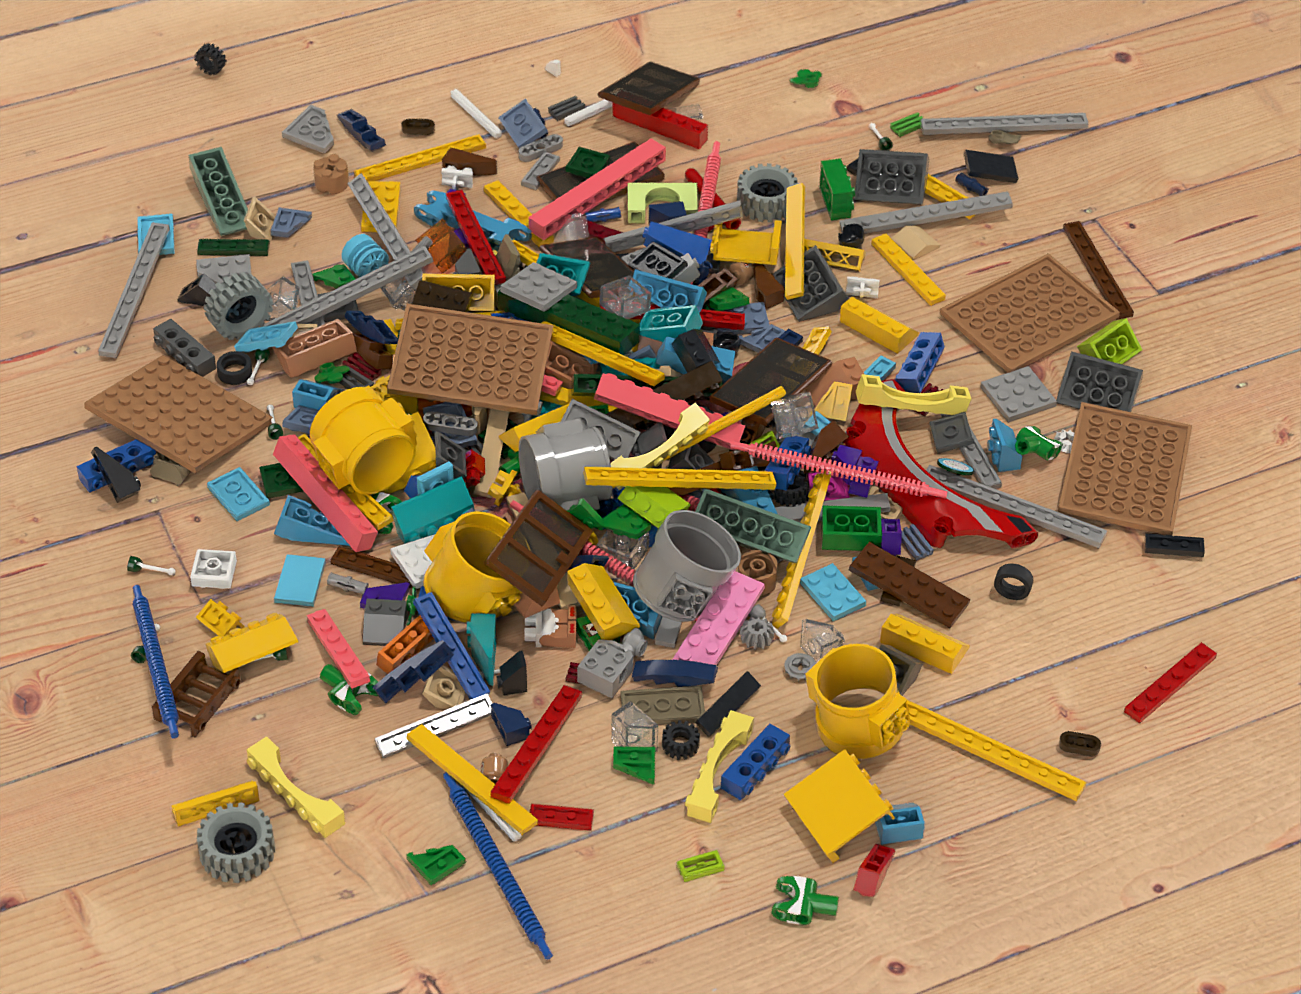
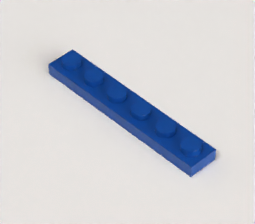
[413,592,491,700]

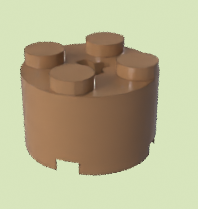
[313,154,349,194]
[738,550,778,595]

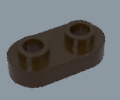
[401,118,435,135]
[1059,731,1101,756]

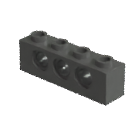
[153,319,216,377]

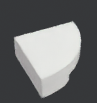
[545,60,561,77]

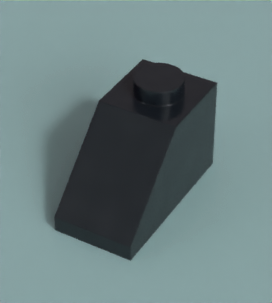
[177,274,216,306]
[496,650,527,696]

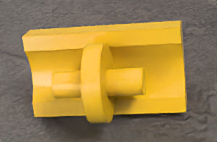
[487,470,522,506]

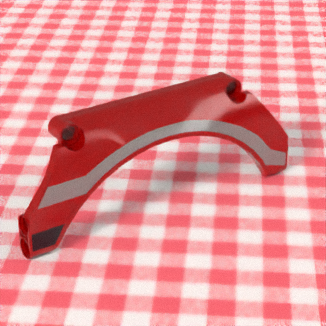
[845,379,1039,548]

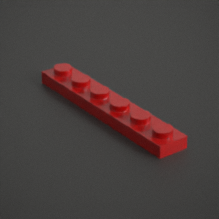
[1124,642,1217,723]

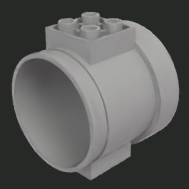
[519,418,612,523]
[633,510,741,622]

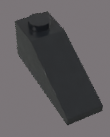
[91,446,141,503]

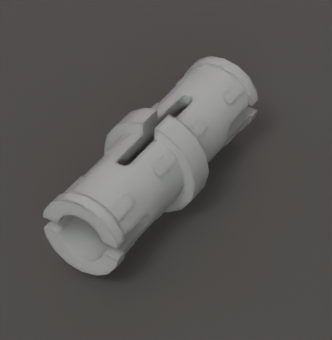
[327,572,369,595]

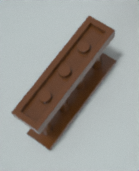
[151,651,241,737]

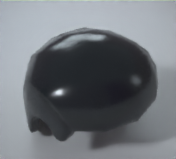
[838,224,865,248]
[713,333,741,354]

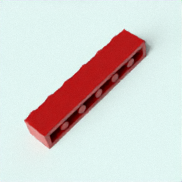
[613,92,708,150]

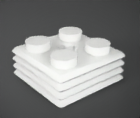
[190,549,237,589]

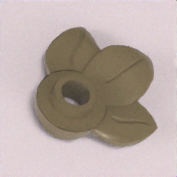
[989,130,1021,144]

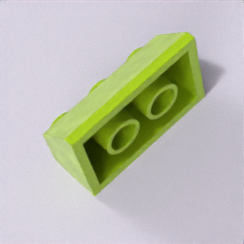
[1077,318,1142,364]
[617,486,690,529]

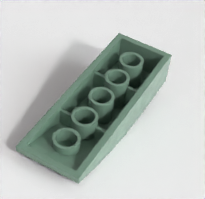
[189,147,248,236]
[695,489,811,563]

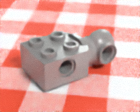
[577,628,648,698]

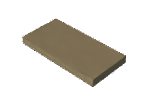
[620,686,705,727]

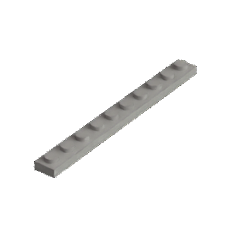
[920,113,1089,135]
[348,173,425,290]
[839,191,1013,234]
[98,222,170,358]
[263,246,434,326]
[926,465,1107,548]

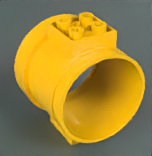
[310,387,417,495]
[423,512,530,623]
[805,644,910,759]

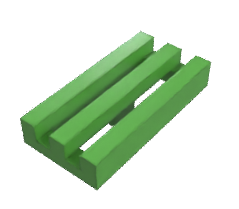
[890,112,923,137]

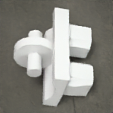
[441,166,473,190]
[846,277,880,298]

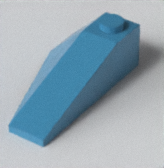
[630,269,707,313]
[274,495,350,546]

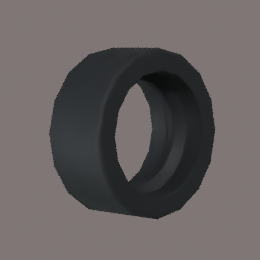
[217,351,252,385]
[994,563,1034,600]

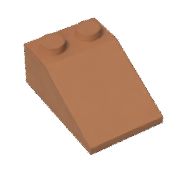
[545,341,598,389]
[805,357,864,407]

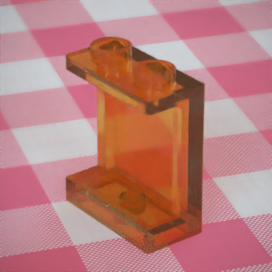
[415,218,467,274]

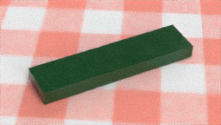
[197,239,270,256]

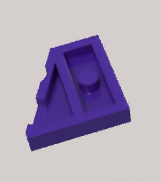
[360,582,410,609]

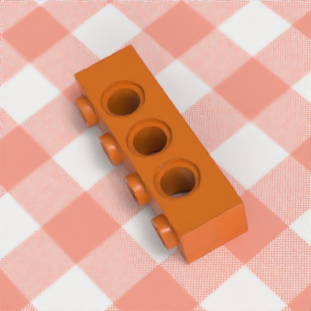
[376,613,447,674]

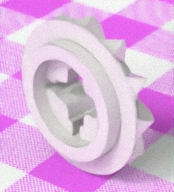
[1054,429,1075,453]

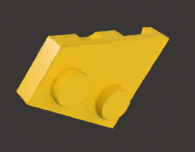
[811,381,853,421]

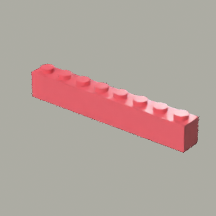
[594,373,745,451]
[273,434,378,552]

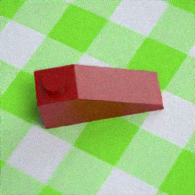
[854,843,896,897]

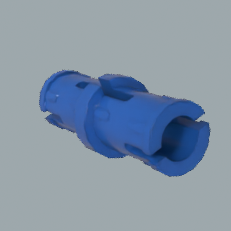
[585,207,621,222]

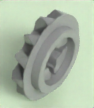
[784,653,816,681]

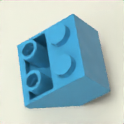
[292,379,342,410]
[987,418,1022,472]
[875,802,925,845]

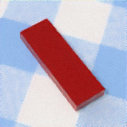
[530,804,594,831]

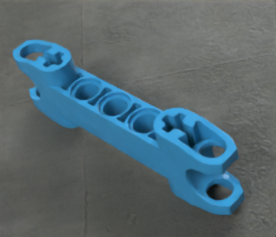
[414,191,532,252]

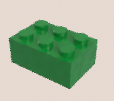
[819,158,855,220]
[821,505,882,551]

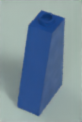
[642,221,712,270]

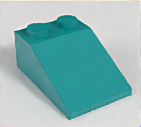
[537,253,590,296]
[640,305,703,342]
[467,613,497,686]

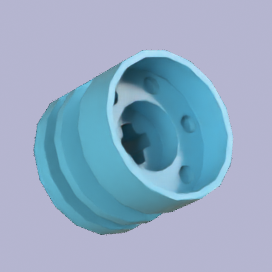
[341,234,389,278]

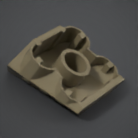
[496,234,520,284]
[150,453,191,486]

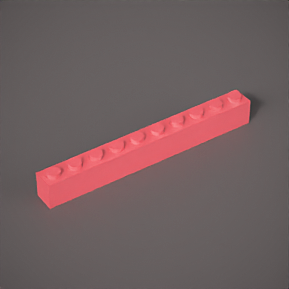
[529,138,666,240]

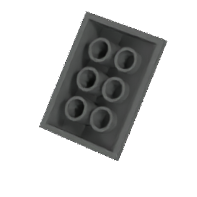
[854,149,930,205]
[772,245,849,322]
[1056,351,1143,412]

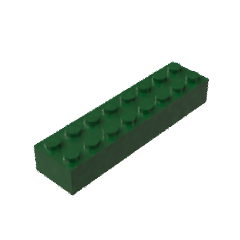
[498,290,640,355]

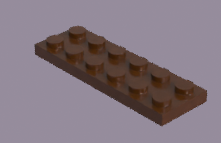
[849,542,971,628]

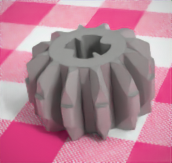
[740,617,774,650]

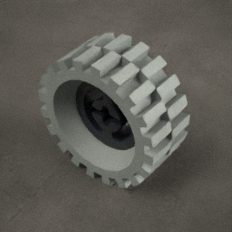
[737,163,798,223]
[204,272,273,340]
[196,803,275,883]

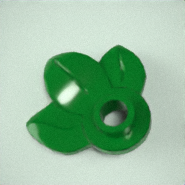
[790,69,822,88]
[314,362,350,384]
[407,586,417,626]

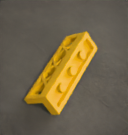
[804,239,866,271]
[171,780,260,826]

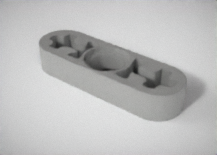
[519,134,563,162]
[423,411,477,436]

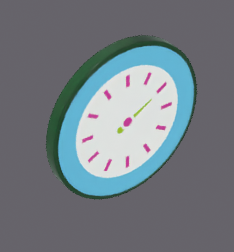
[937,458,974,476]

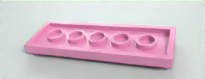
[672,571,765,665]

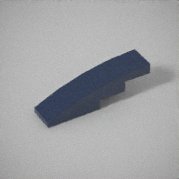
[337,109,386,151]
[344,311,398,344]
[372,640,454,703]
[631,660,718,687]

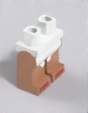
[525,606,576,648]

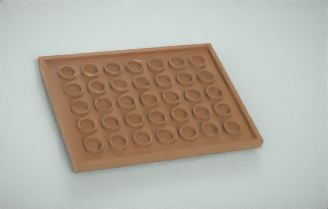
[940,253,1120,373]
[387,304,553,415]
[84,355,273,474]
[1058,402,1192,535]

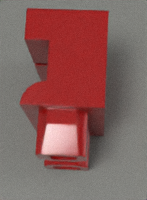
[463,449,485,489]

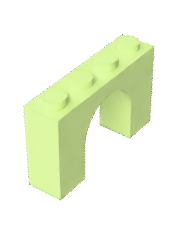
[628,183,698,223]

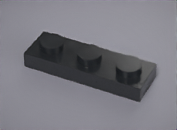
[1144,533,1205,557]

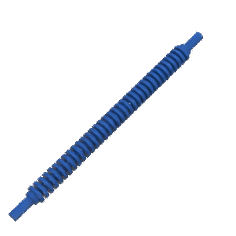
[132,585,179,739]
[443,772,553,960]

